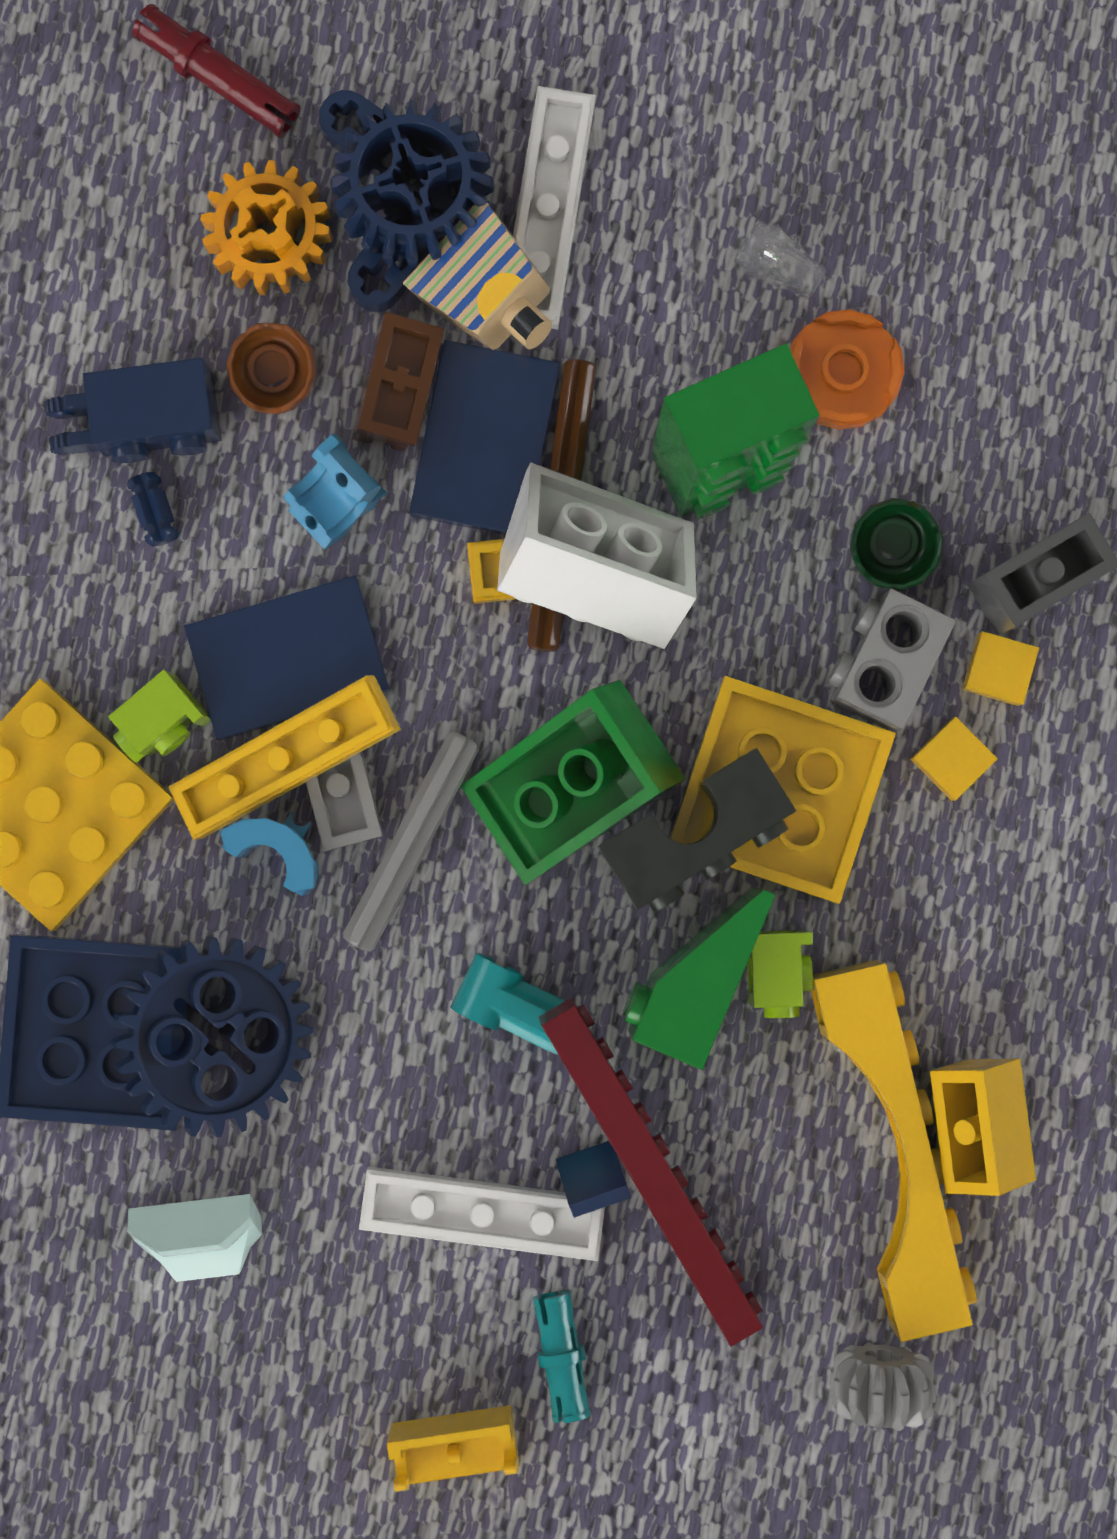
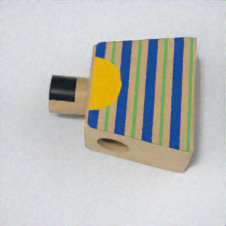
[403,202,552,350]

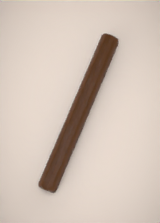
[527,359,596,652]

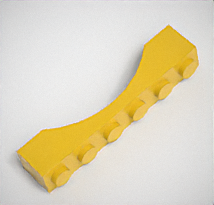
[811,960,977,1342]

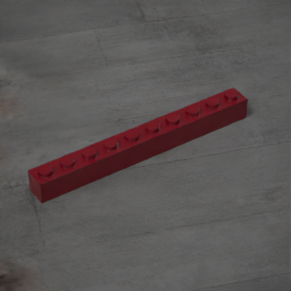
[539,997,763,1347]

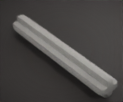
[343,731,479,952]

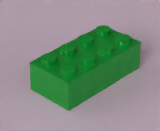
[651,343,820,519]

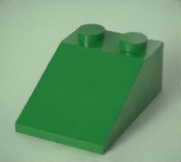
[461,680,686,885]
[622,887,775,1070]

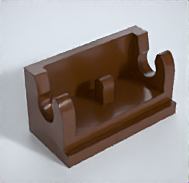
[351,312,444,451]

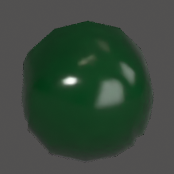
[850,498,943,591]

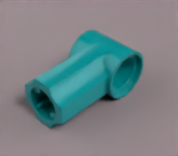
[450,953,579,1055]

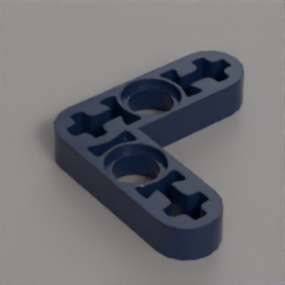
[319,90,461,312]

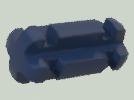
[127,472,179,547]

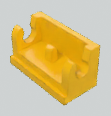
[387,1405,520,1492]

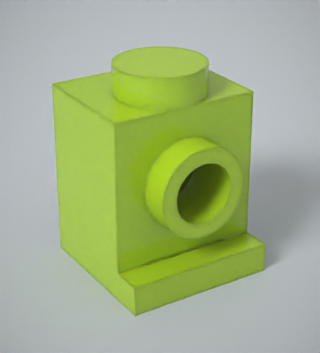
[108,669,211,763]
[747,930,813,1018]

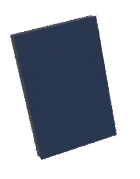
[409,340,560,535]
[184,575,391,741]

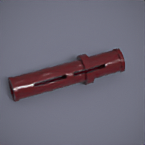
[132,4,301,139]

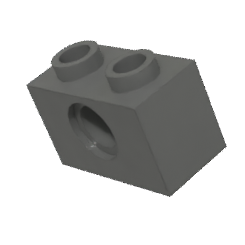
[968,513,1117,635]

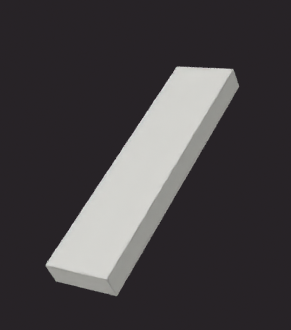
[513,86,596,329]
[359,1167,605,1261]

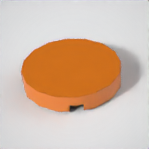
[790,309,905,430]

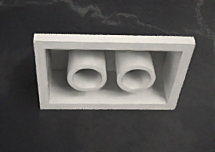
[497,462,697,649]

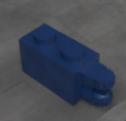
[44,358,222,463]

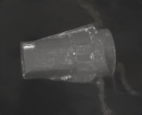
[734,219,826,300]

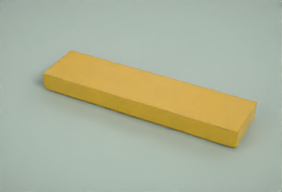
[168,675,401,840]

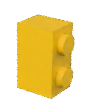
[930,1058,1036,1196]

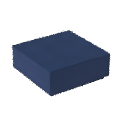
[556,1141,631,1218]

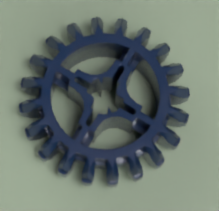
[330,98,494,270]

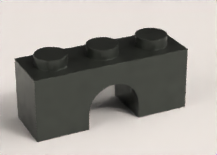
[597,748,796,913]

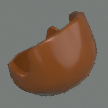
[226,323,318,414]

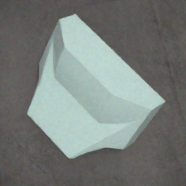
[127,1194,262,1282]

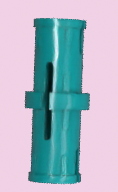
[533,1290,591,1423]

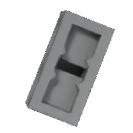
[827,588,957,732]

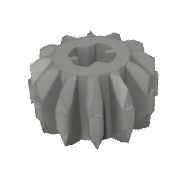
[830,1342,937,1431]

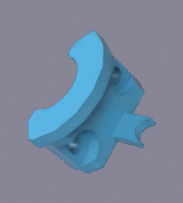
[283,434,387,549]
[220,811,319,896]

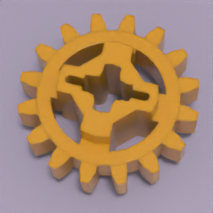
[200,160,333,296]

